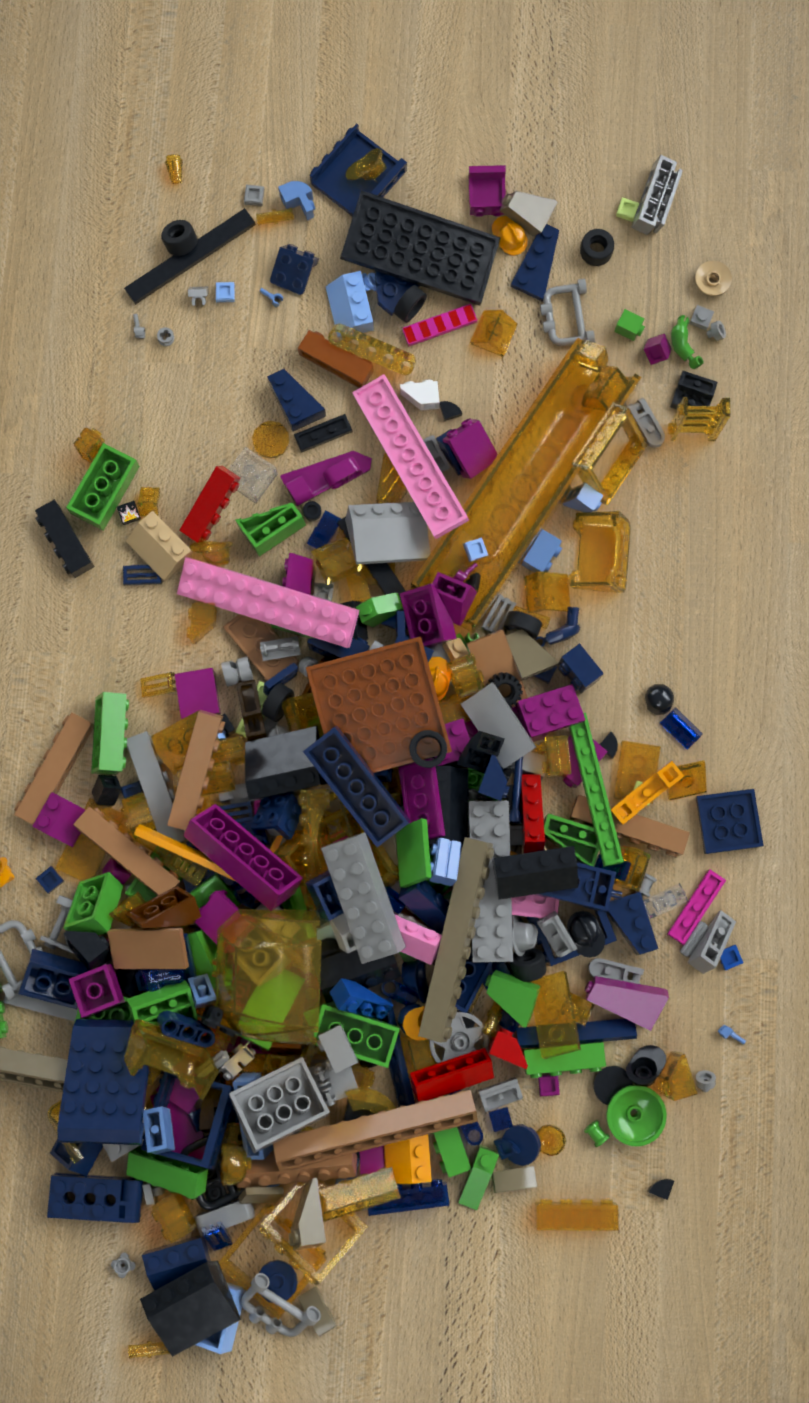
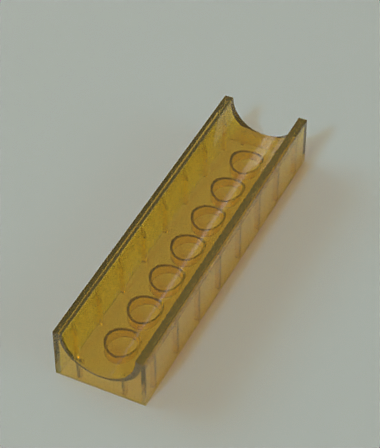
[411,338,642,634]

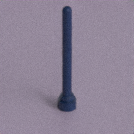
[509,757,523,824]

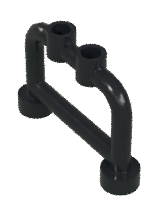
[180,1135,245,1211]

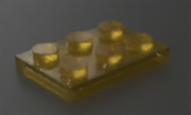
[614,741,661,804]

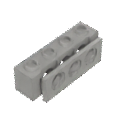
[631,155,683,235]

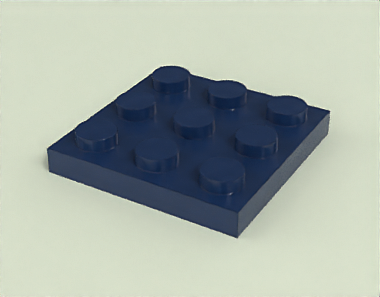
[696,789,764,854]

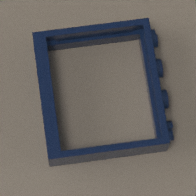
[527,910,617,966]
[141,1069,234,1170]

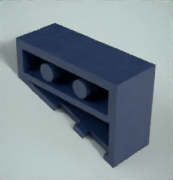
[267,369,326,432]
[606,892,659,955]

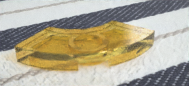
[344,1087,396,1114]

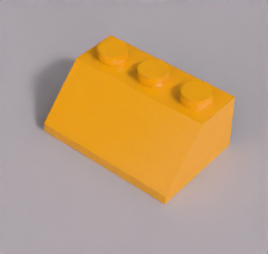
[384,1134,432,1184]

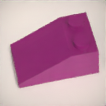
[400,583,457,647]

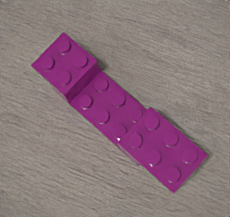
[434,684,586,767]

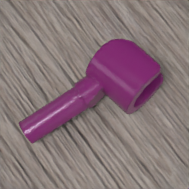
[453,563,478,582]

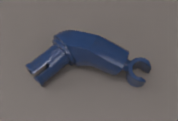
[534,607,581,647]

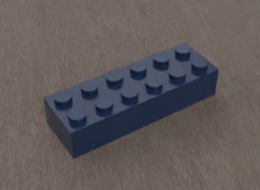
[303,726,410,847]

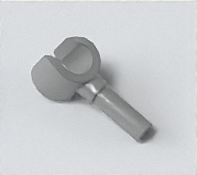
[133,314,145,339]

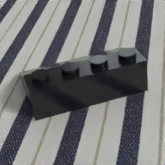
[245,726,328,800]
[140,1260,241,1357]

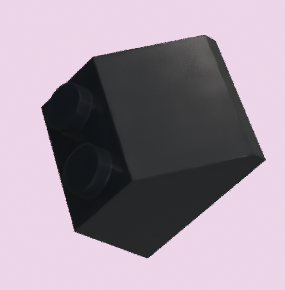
[64,931,111,971]

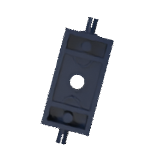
[534,862,622,912]

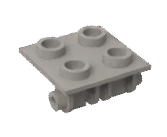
[309,1061,359,1106]

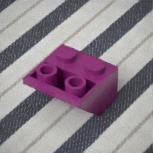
[282,553,314,595]
[433,572,477,626]

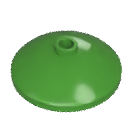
[606,1085,667,1146]

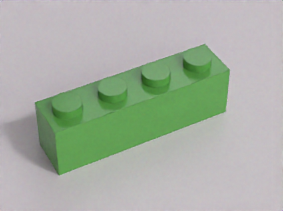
[523,1042,606,1078]
[430,1095,472,1178]
[126,1146,208,1199]

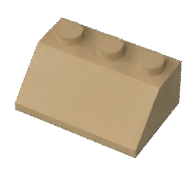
[126,511,192,582]

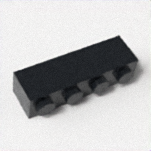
[35,499,95,578]

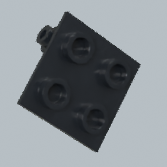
[197,1005,242,1037]

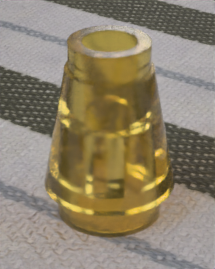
[165,154,183,184]

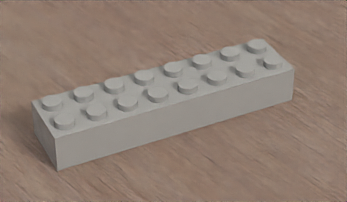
[468,801,513,962]

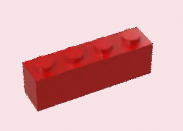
[179,465,241,543]
[520,774,545,853]
[410,1048,494,1102]

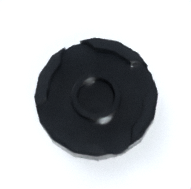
[593,1065,633,1105]

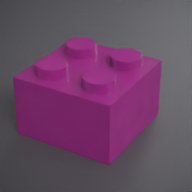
[69,964,125,1018]

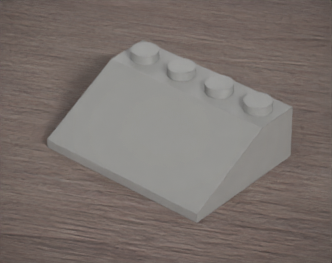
[345,502,431,565]
[229,1057,330,1154]

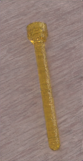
[101,811,176,866]

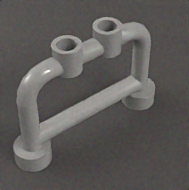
[540,279,595,346]
[0,920,43,1001]
[241,1273,321,1337]

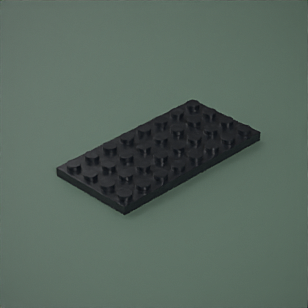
[340,190,500,306]

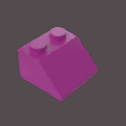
[33,792,86,847]

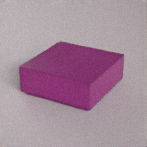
[538,1075,560,1096]

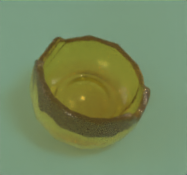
[536,1124,566,1156]

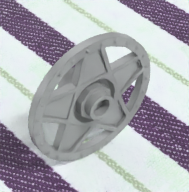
[429,1012,489,1063]

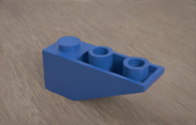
[330,978,393,1020]

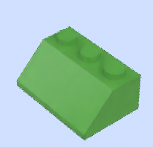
[64,872,124,936]

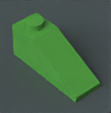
[458,1145,499,1210]

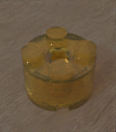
[446,654,485,699]

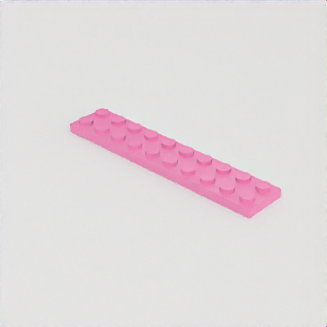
[352,374,469,539]
[177,557,359,648]

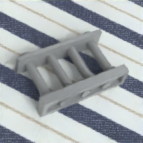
[40,895,134,970]

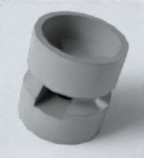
[221,656,253,687]

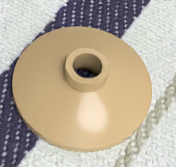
[695,260,732,296]

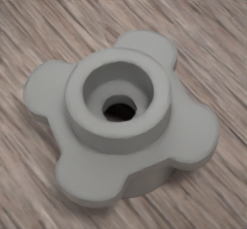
[111,1252,136,1278]

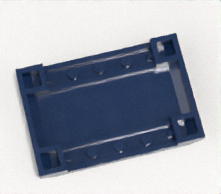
[57,1019,157,1145]

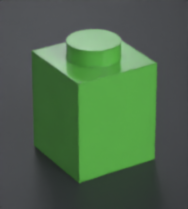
[614,309,645,341]

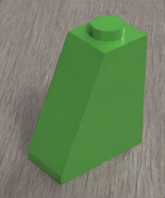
[485,970,541,1028]

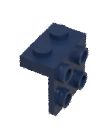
[270,244,319,295]
[250,793,305,840]

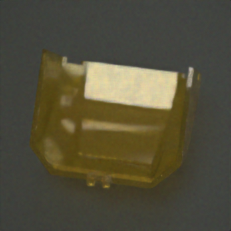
[212,909,321,1045]

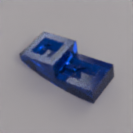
[307,510,342,552]

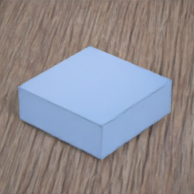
[216,282,235,302]
[463,537,488,562]

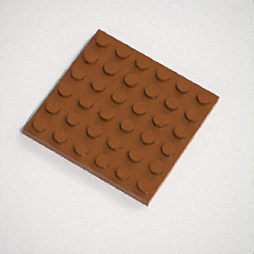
[306,636,452,773]

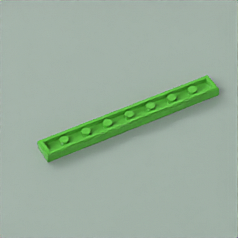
[569,713,624,867]

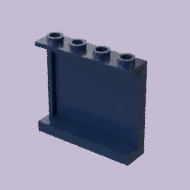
[310,123,407,217]

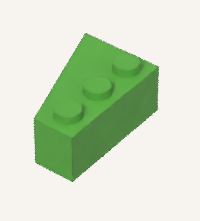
[235,503,306,557]
[544,813,599,866]
[188,929,232,989]
[126,979,198,1026]

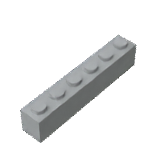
[127,731,188,843]

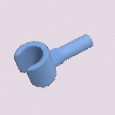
[260,288,283,307]
[718,1025,746,1044]

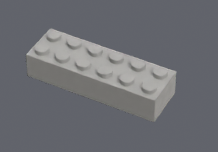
[321,832,406,964]

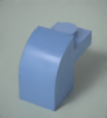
[278,181,315,221]

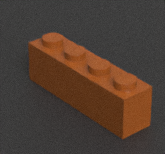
[298,330,374,388]

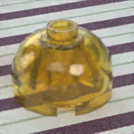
[221,1144,251,1186]

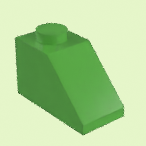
[356,593,404,627]

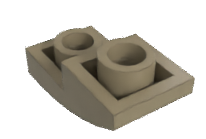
[492,1166,537,1193]
[298,1287,337,1336]

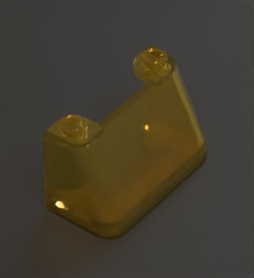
[568,511,631,593]

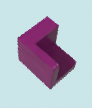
[643,333,672,365]
[102,858,131,885]

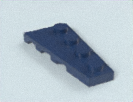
[511,224,559,302]

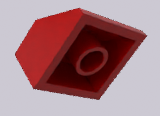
[487,1028,528,1069]

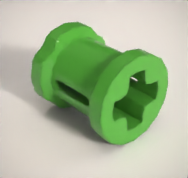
[584,1120,610,1147]

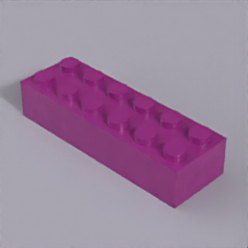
[183,804,303,911]

